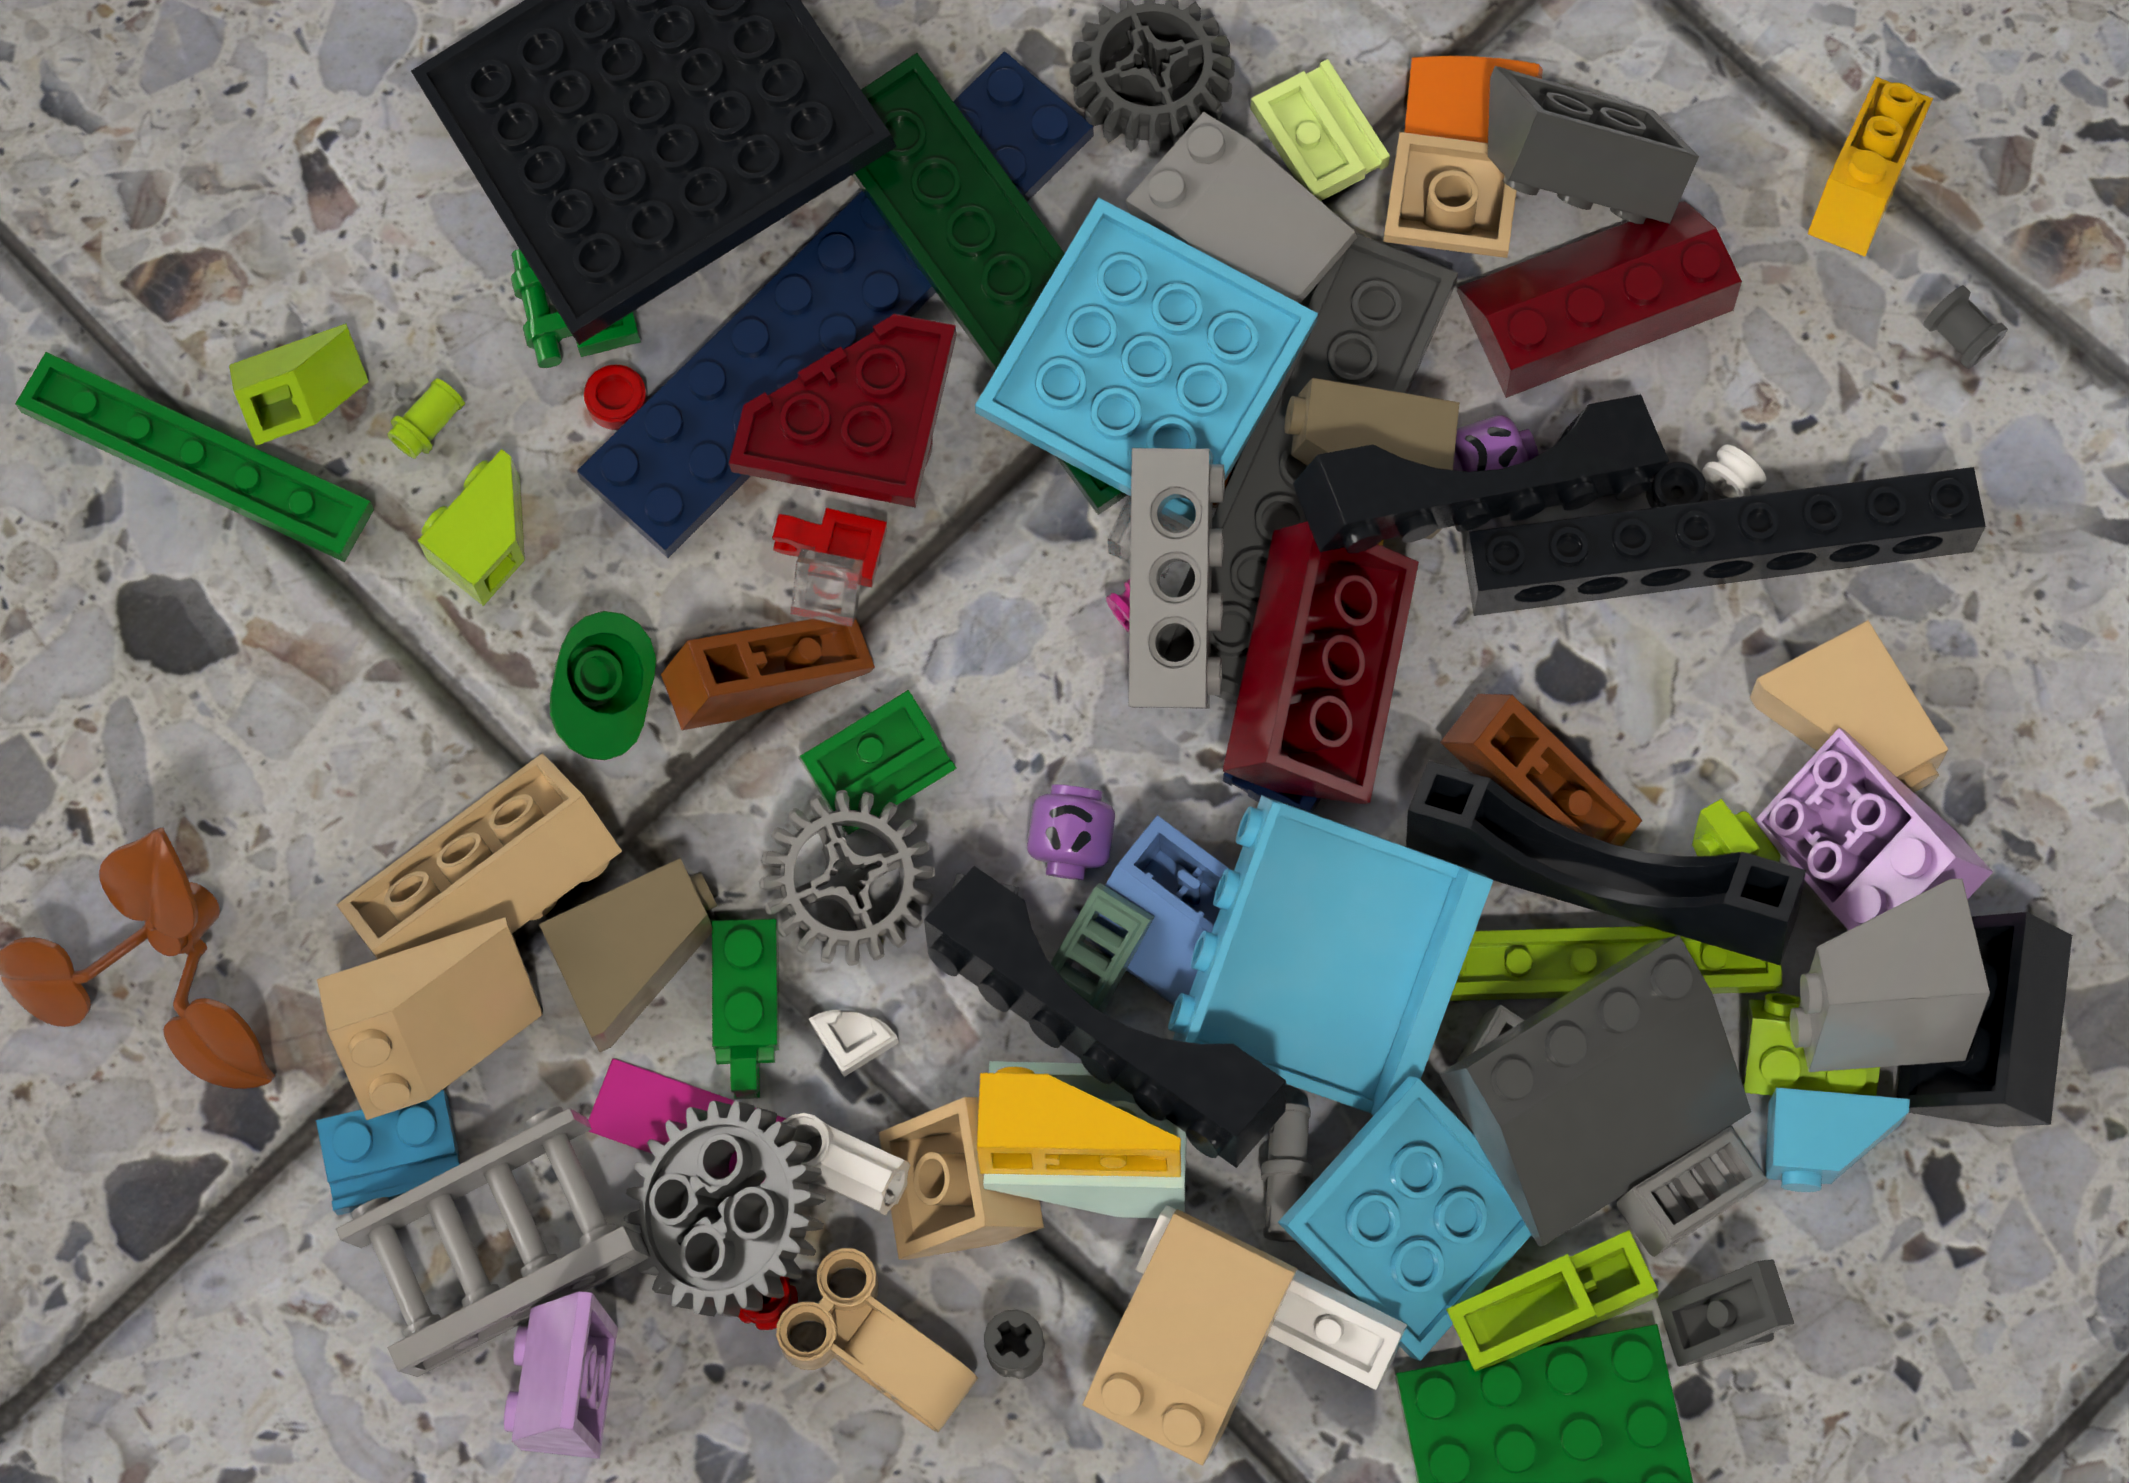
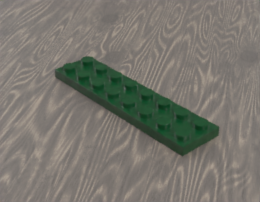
[851,53,1127,515]

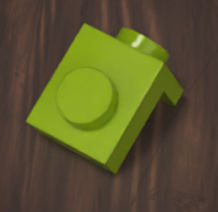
[1692,799,1781,862]

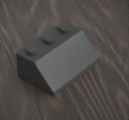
[1488,66,1699,224]

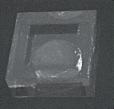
[790,549,863,627]

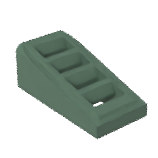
[1050,883,1154,1013]

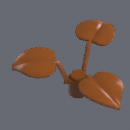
[0,827,276,1089]

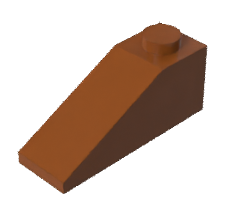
[661,612,875,731]
[1440,694,1642,847]

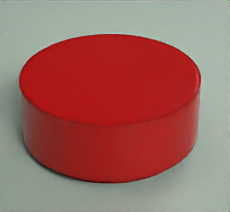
[584,364,648,430]

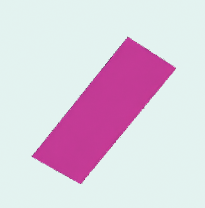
[588,1058,786,1182]

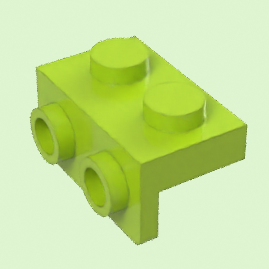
[1742,993,1880,1096]

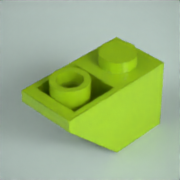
[229,323,369,446]
[418,449,525,606]

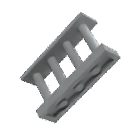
[336,1107,650,1377]

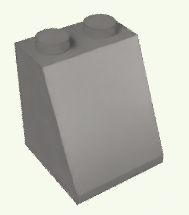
[1790,878,1990,1072]

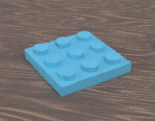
[1278,1076,1532,1361]

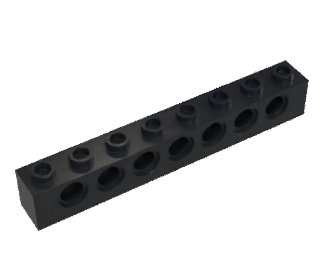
[1464,467,1986,616]

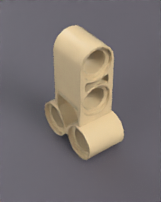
[776,1248,978,1432]

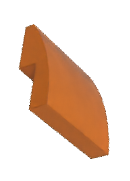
[1404,56,1543,143]

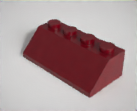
[1457,201,1742,398]
[1223,521,1419,804]

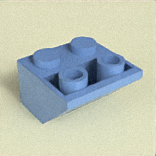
[1086,815,1231,1006]

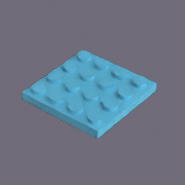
[975,197,1318,528]

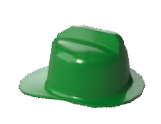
[550,611,656,761]

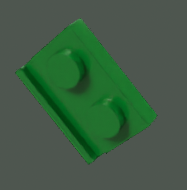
[798,690,957,836]

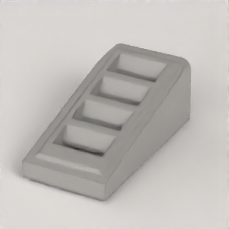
[1617,1127,1769,1257]

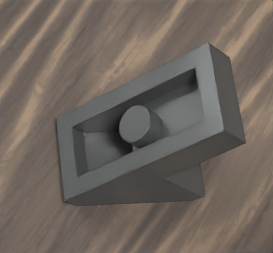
[1658,1259,1795,1367]

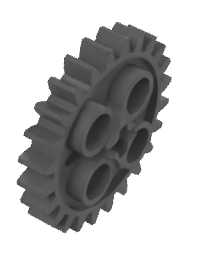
[624,1101,826,1317]

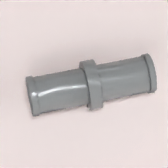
[1261,1103,1314,1242]

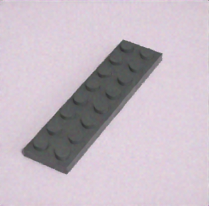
[1159,233,1458,704]

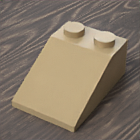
[317,917,543,1120]
[1082,1209,1298,1466]

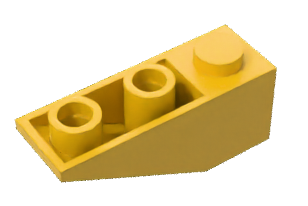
[1807,77,1933,257]

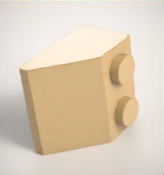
[879,1097,1044,1260]

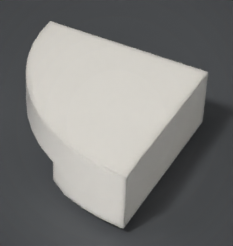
[809,1010,899,1077]

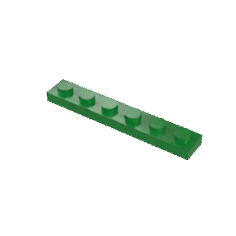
[15,352,374,562]

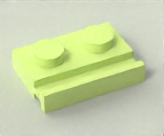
[1250,59,1390,201]

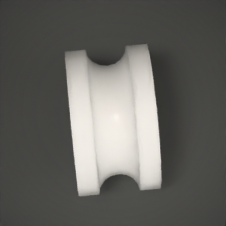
[1702,444,1766,499]

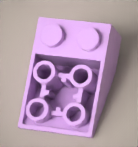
[1754,728,1993,931]

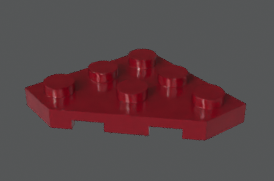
[729,314,957,508]

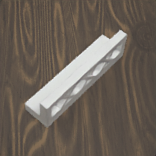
[1136,1205,1407,1390]

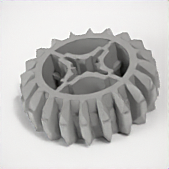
[759,790,935,966]

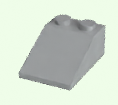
[1125,112,1357,304]

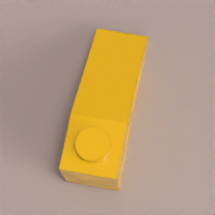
[977,1067,1181,1177]

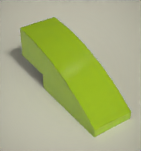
[1446,1230,1659,1371]

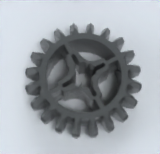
[1070,0,1235,155]

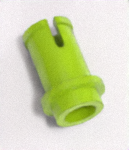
[387,378,465,459]

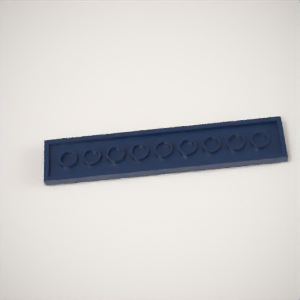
[577,51,1094,558]

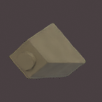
[1285,378,1460,539]
[539,858,717,1052]

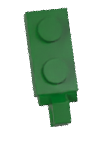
[712,919,779,1099]

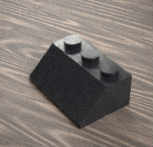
[1897,912,2072,1127]

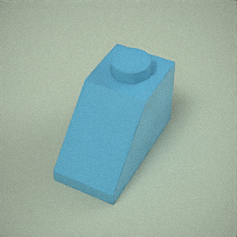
[1765,1088,1910,1192]

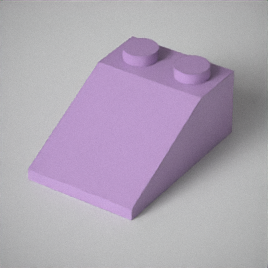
[504,1291,618,1459]

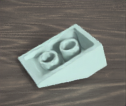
[983,1061,1187,1218]

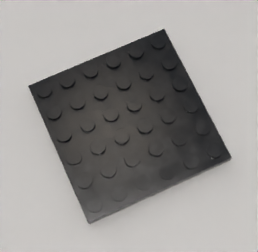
[411,0,897,345]

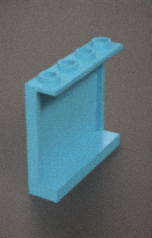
[1168,795,1493,1116]

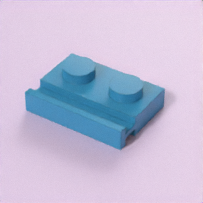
[316,1090,460,1216]

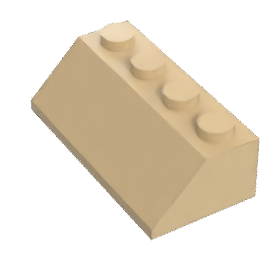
[336,753,622,959]

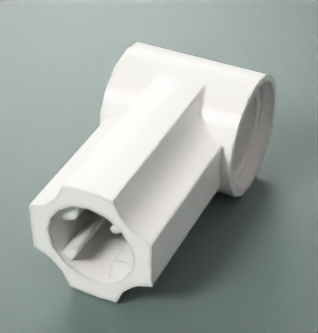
[783,1113,910,1215]

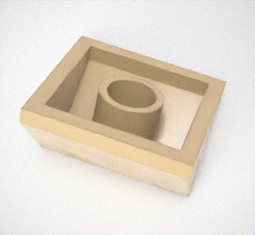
[1383,132,1517,258]

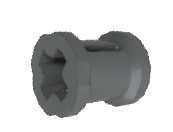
[1923,285,2008,369]
[984,1310,1045,1379]

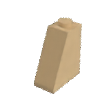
[1750,620,1948,792]

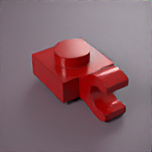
[772,508,887,588]

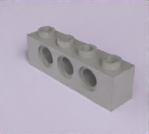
[1128,448,1225,709]

